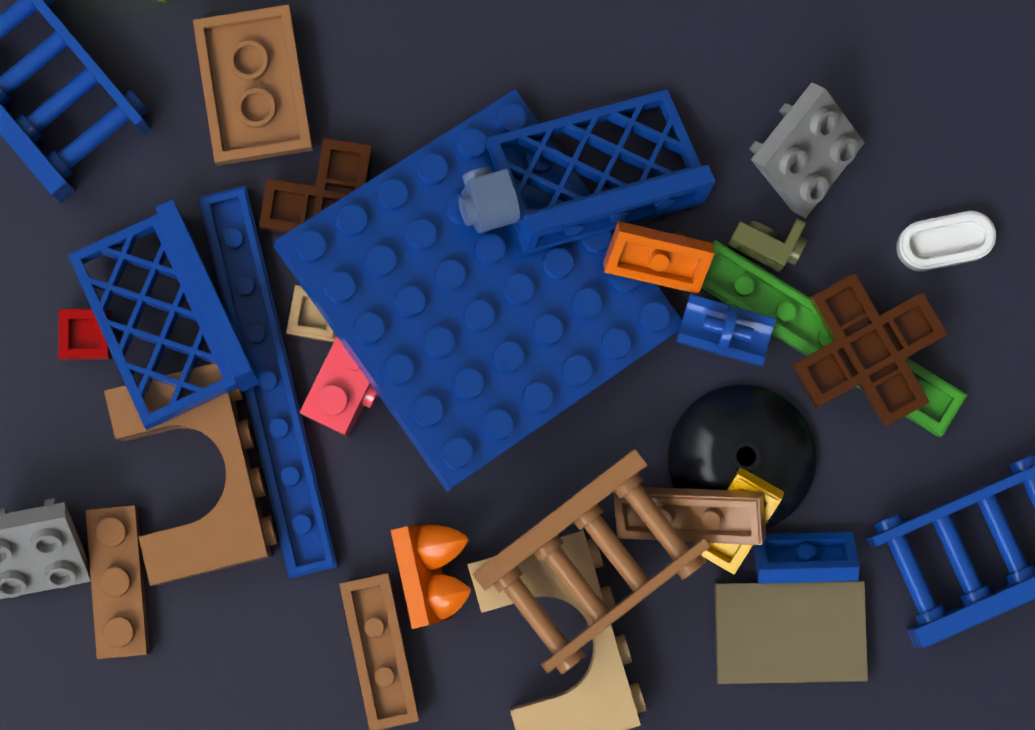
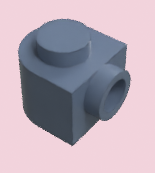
[459,167,520,233]

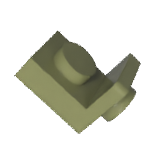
[727,218,808,273]

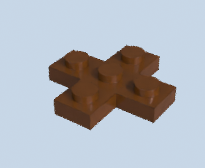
[259,138,373,233]
[791,273,948,428]

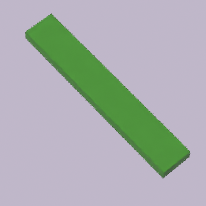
[701,240,967,437]

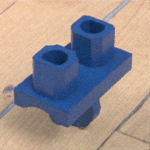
[676,294,776,367]

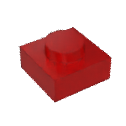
[58,309,112,360]

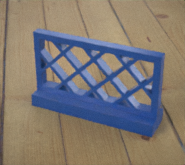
[485,89,716,255]
[68,199,260,430]

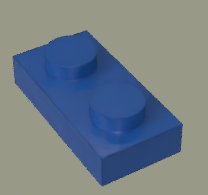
[753,531,860,584]

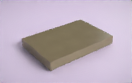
[714,581,868,684]

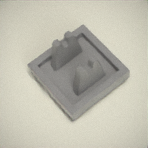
[749,82,865,218]
[0,498,91,599]

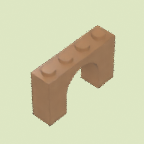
[104,363,278,586]

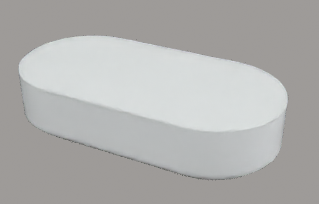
[897,211,996,271]

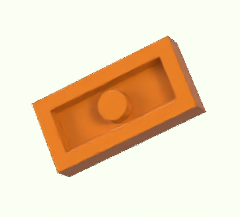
[603,221,715,294]
[391,522,471,629]

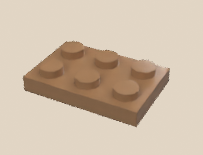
[193,4,313,166]

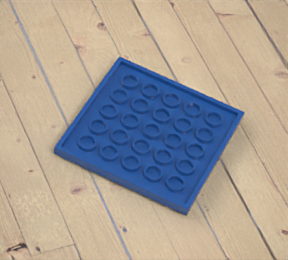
[273,89,682,492]

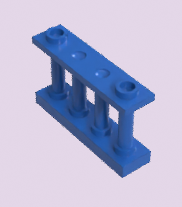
[0,0,151,203]
[865,453,1035,649]

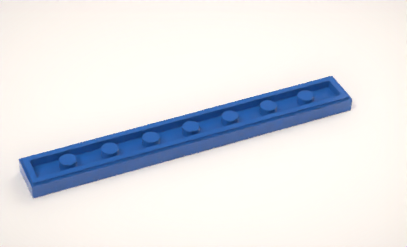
[198,186,339,579]

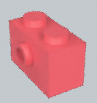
[299,337,379,438]

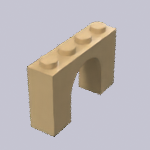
[467,531,646,730]

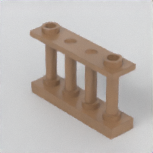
[472,449,711,674]

